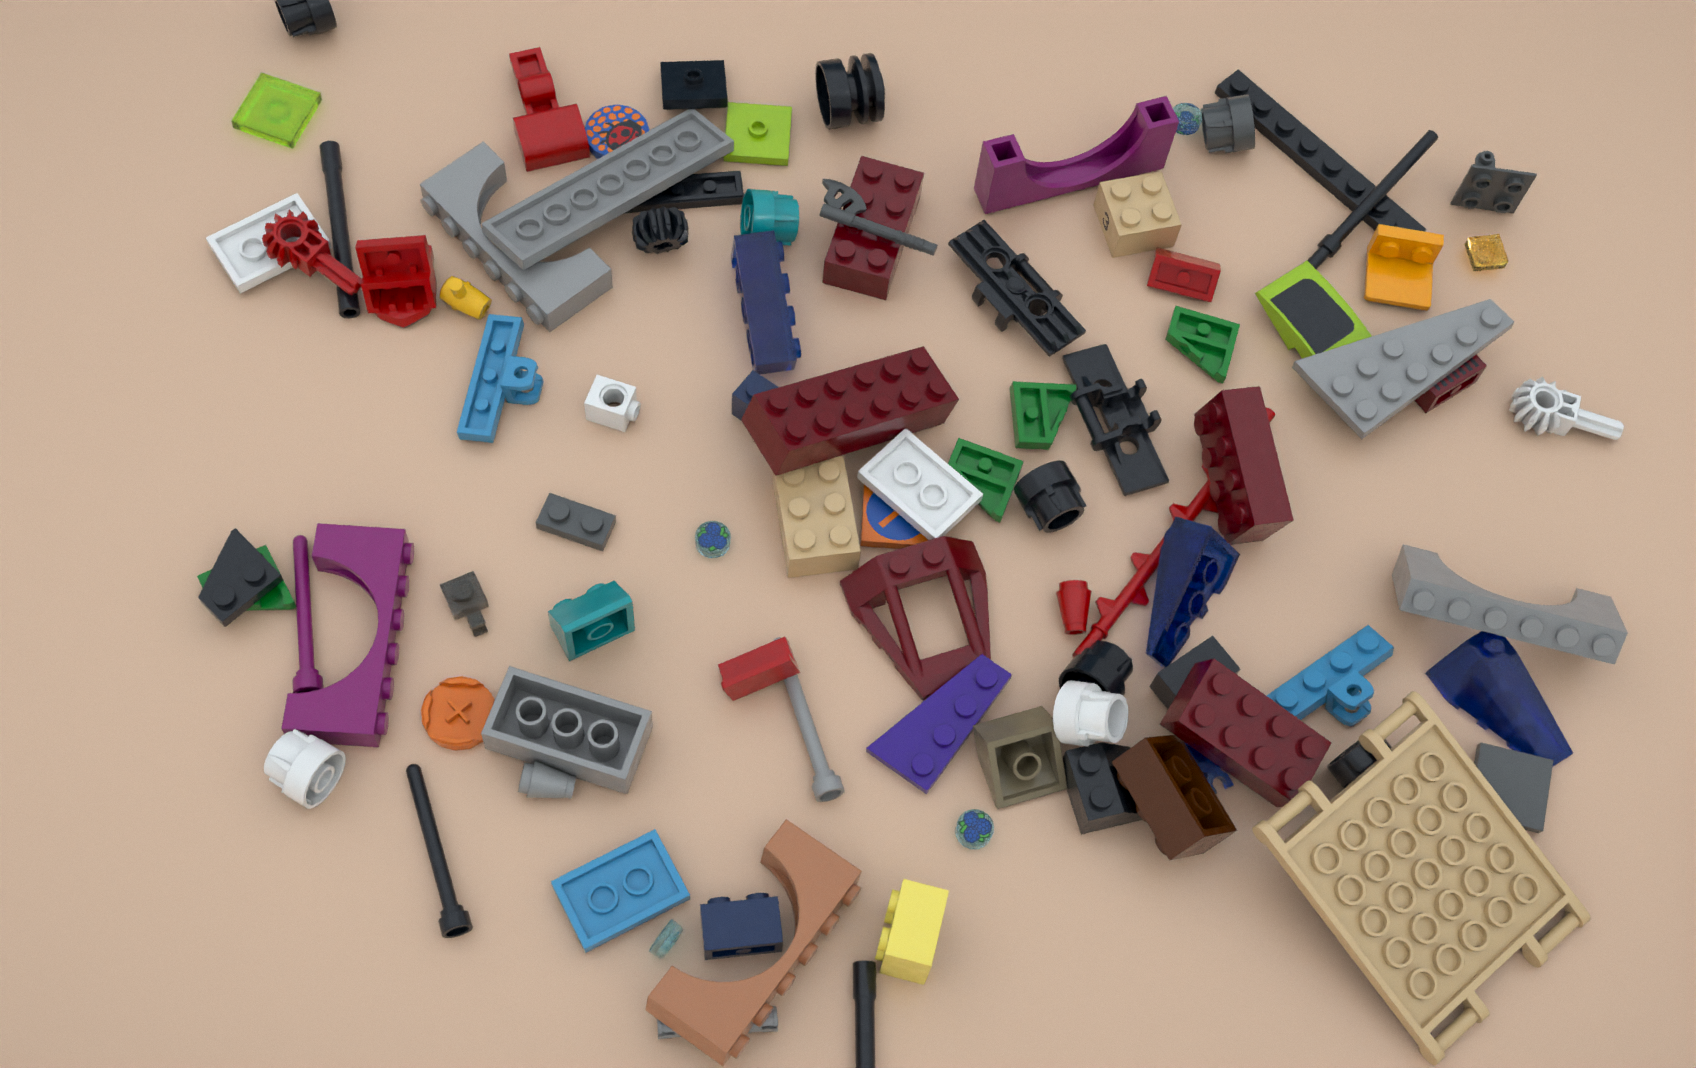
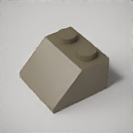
[973,706,1067,809]

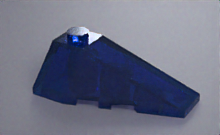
[1146,517,1240,668]
[1425,631,1573,767]

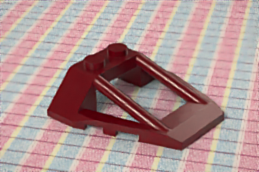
[840,536,991,700]

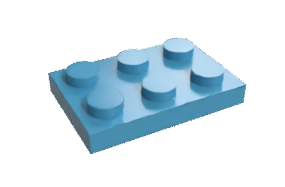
[551,829,690,953]

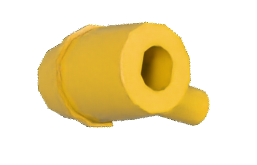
[440,276,492,320]

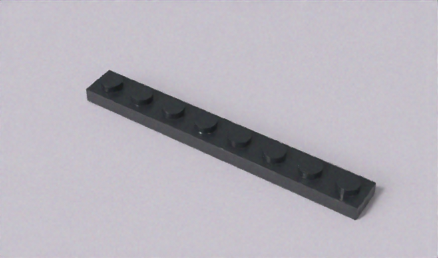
[1215,69,1426,232]

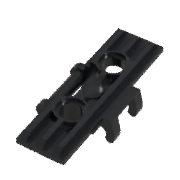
[948,219,1086,357]
[1062,344,1169,496]

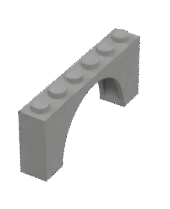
[420,141,613,332]
[1392,544,1628,665]

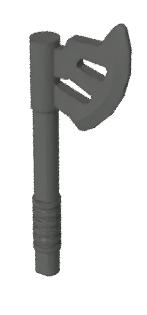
[820,179,938,256]

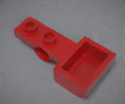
[509,47,590,172]

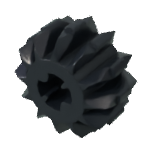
[632,206,689,254]

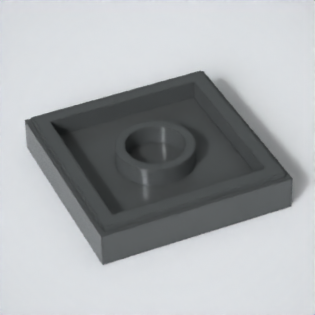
[1474,742,1553,833]

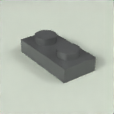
[536,493,616,551]

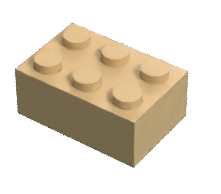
[772,456,861,578]

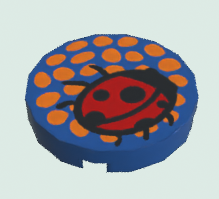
[585,105,649,159]

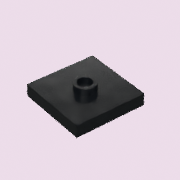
[660,60,728,110]

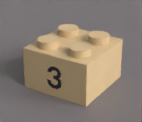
[1093,171,1182,258]

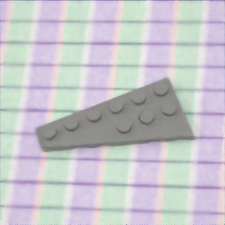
[1292,299,1514,439]

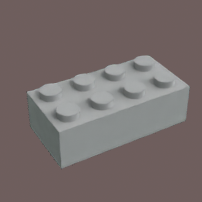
[481,666,653,794]

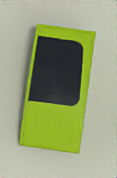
[1255,261,1372,359]

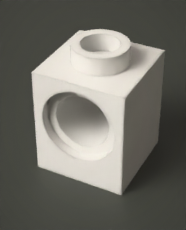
[584,375,641,432]

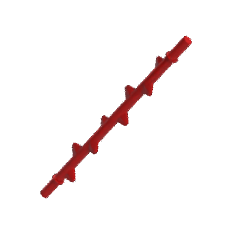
[1072,407,1275,657]

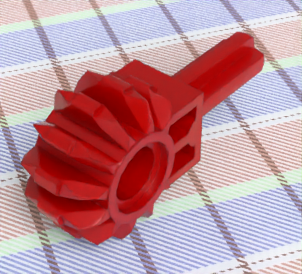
[262,209,362,295]

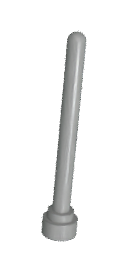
[774,637,845,802]

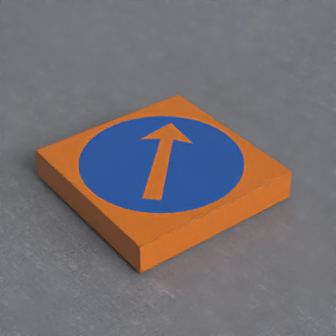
[860,484,928,549]

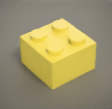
[875,879,949,985]

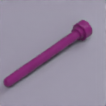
[292,535,324,693]

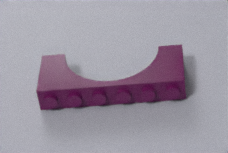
[974,96,1179,214]
[281,523,414,747]

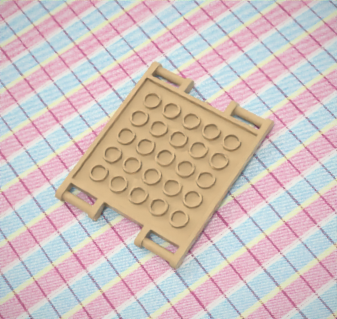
[1252,691,1591,1065]

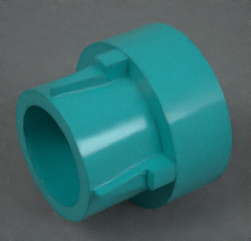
[740,189,799,248]

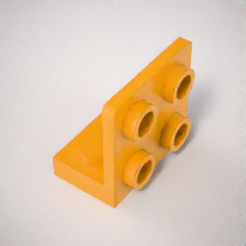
[1364,224,1444,311]

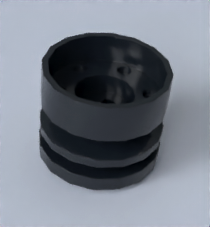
[815,53,885,129]

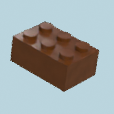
[1112,735,1238,861]

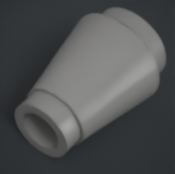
[518,761,576,799]

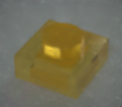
[1464,234,1509,272]

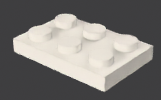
[206,193,332,294]
[857,428,983,540]

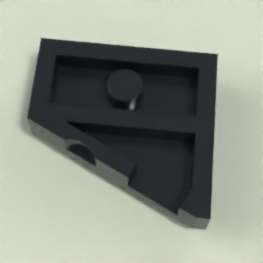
[198,528,283,627]

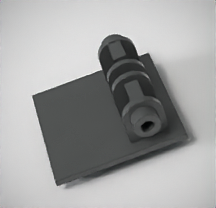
[1451,151,1537,213]

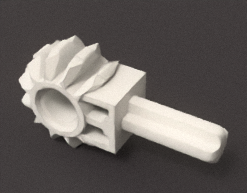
[1509,376,1624,440]

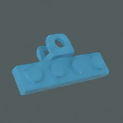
[456,314,544,443]
[1267,625,1394,726]

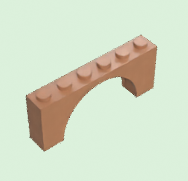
[645,819,862,1066]

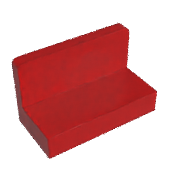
[1147,247,1221,302]
[718,636,800,701]

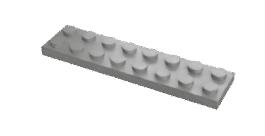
[481,109,734,270]

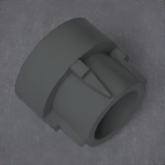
[1201,94,1255,153]

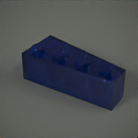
[731,230,801,374]

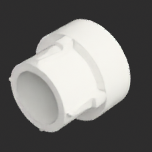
[1053,681,1128,747]
[264,729,346,809]

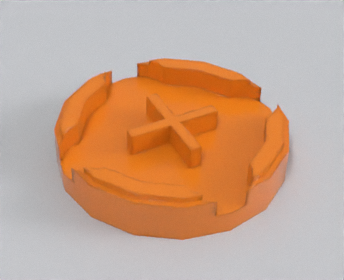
[421,676,495,751]

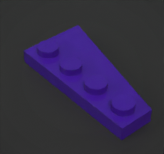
[866,654,1012,794]

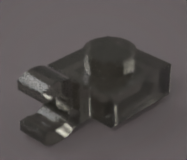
[440,571,489,637]

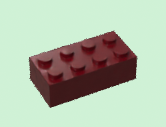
[822,156,924,300]
[1194,386,1294,545]
[1160,658,1332,807]

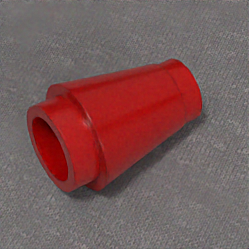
[1056,580,1092,635]

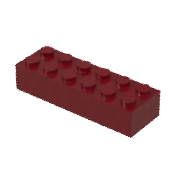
[741,346,959,476]

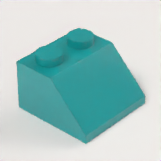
[548,581,635,662]

